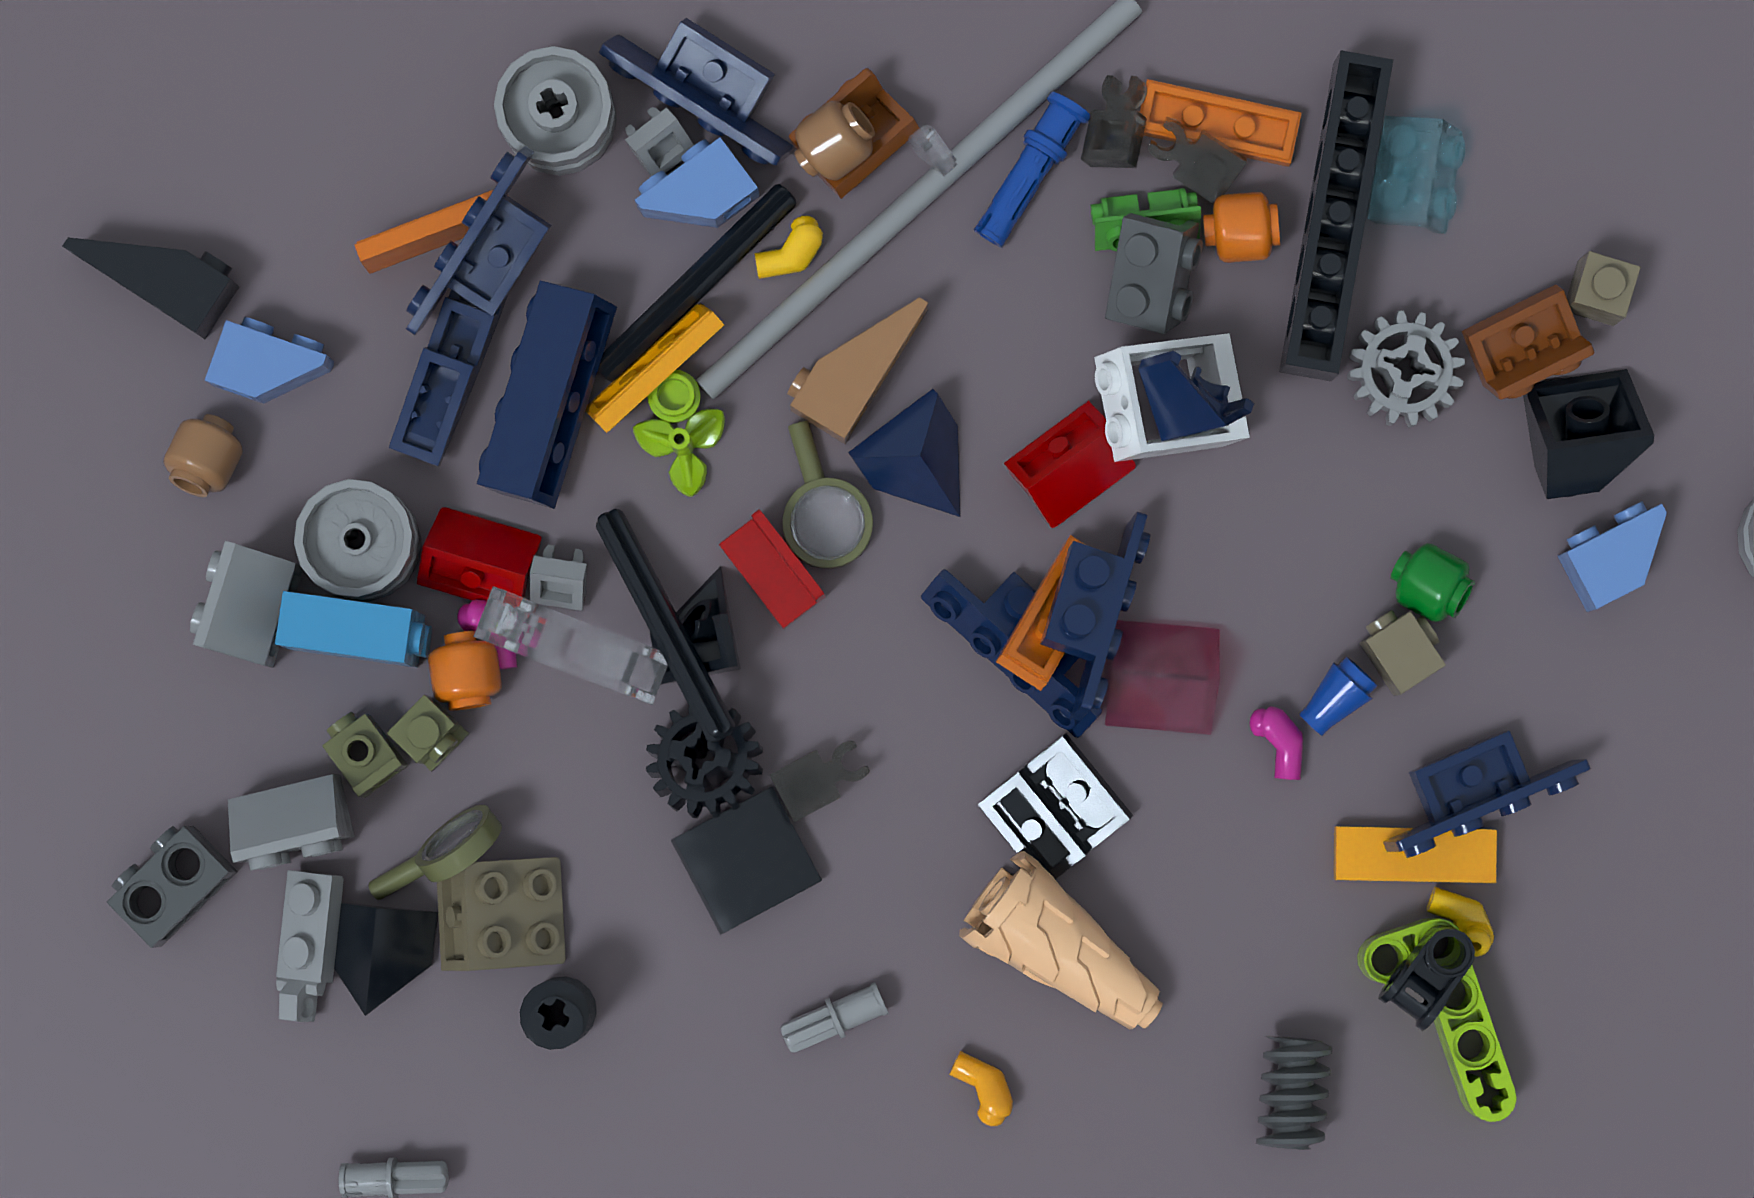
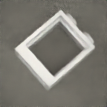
[1094,333,1250,462]

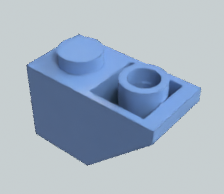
[635,137,760,228]
[205,317,334,404]
[1558,501,1667,612]

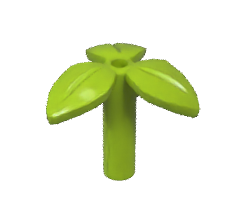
[633,409,725,497]

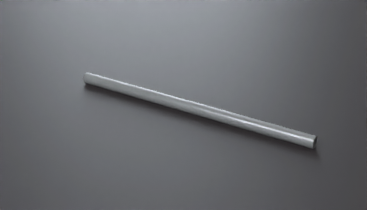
[696,0,1143,400]

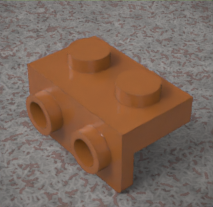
[789,68,920,199]
[1461,284,1595,400]

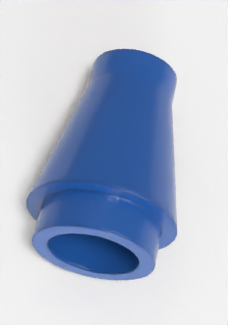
[1299,656,1378,736]

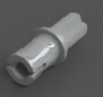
[781,982,889,1052]
[339,1157,449,1198]

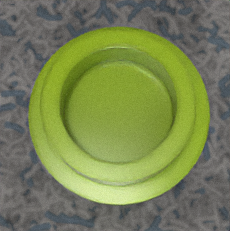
[647,370,701,423]

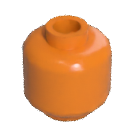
[1203,192,1280,263]
[428,631,502,711]

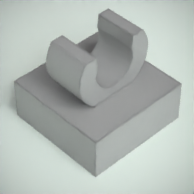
[625,107,694,176]
[530,545,587,611]

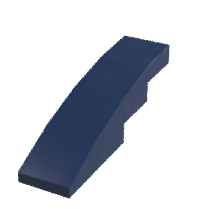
[389,290,509,466]

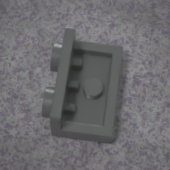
[1105,213,1203,334]

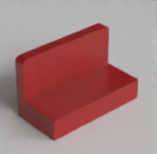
[1004,400,1136,528]
[417,507,542,614]
[719,509,826,629]

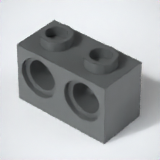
[107,826,238,948]

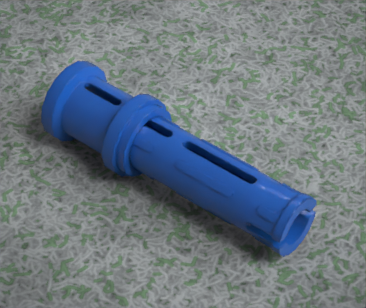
[973,91,1091,248]

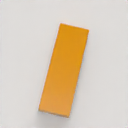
[585,303,724,433]
[1334,826,1497,883]

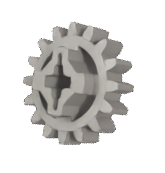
[1347,310,1465,428]

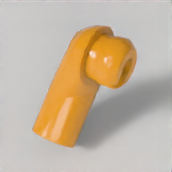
[949,1051,1013,1126]

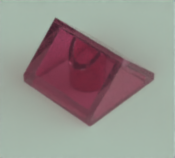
[1104,620,1220,735]

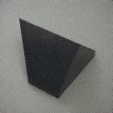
[650,566,741,685]
[334,902,438,1016]

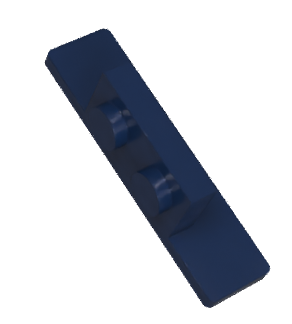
[599,18,793,165]
[406,146,552,335]
[1040,512,1150,722]
[921,569,1102,738]
[1383,731,1591,858]

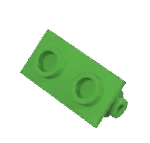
[1090,188,1201,251]

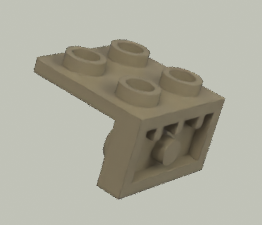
[437,857,566,971]

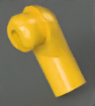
[754,215,823,279]
[1427,887,1494,957]

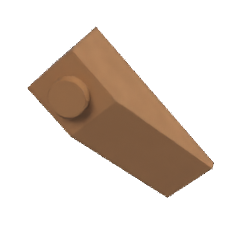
[787,297,928,444]

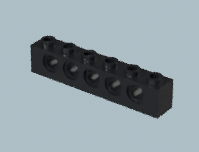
[1279,50,1393,381]

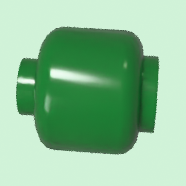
[1391,543,1475,622]

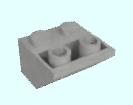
[190,541,303,668]
[228,774,355,871]

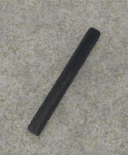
[598,184,796,382]
[596,509,735,742]

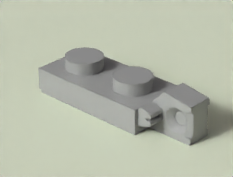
[276,870,344,1022]

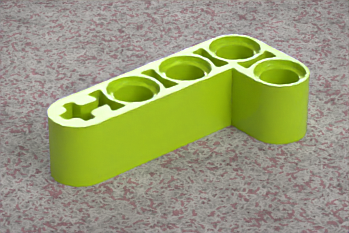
[1357,918,1517,1122]

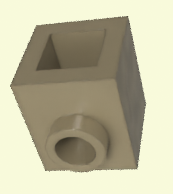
[1359,610,1446,696]

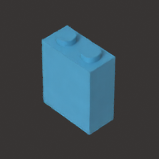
[275,591,432,668]

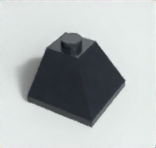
[1523,369,1654,499]

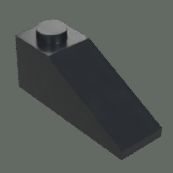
[62,237,239,339]

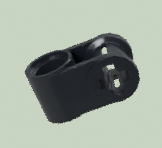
[1378,925,1475,1031]

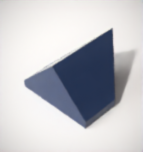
[1138,351,1255,441]
[848,389,960,517]

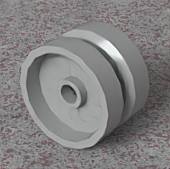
[494,46,617,176]
[294,479,422,602]

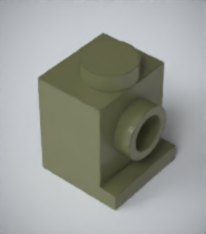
[387,695,470,772]
[322,712,408,798]

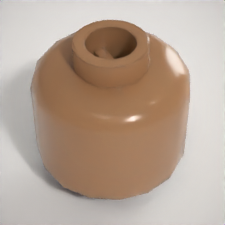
[794,101,875,181]
[163,414,243,497]

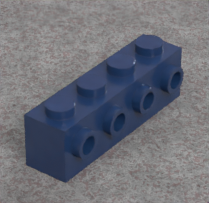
[477,280,617,509]

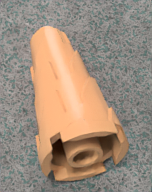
[959,851,1163,1030]

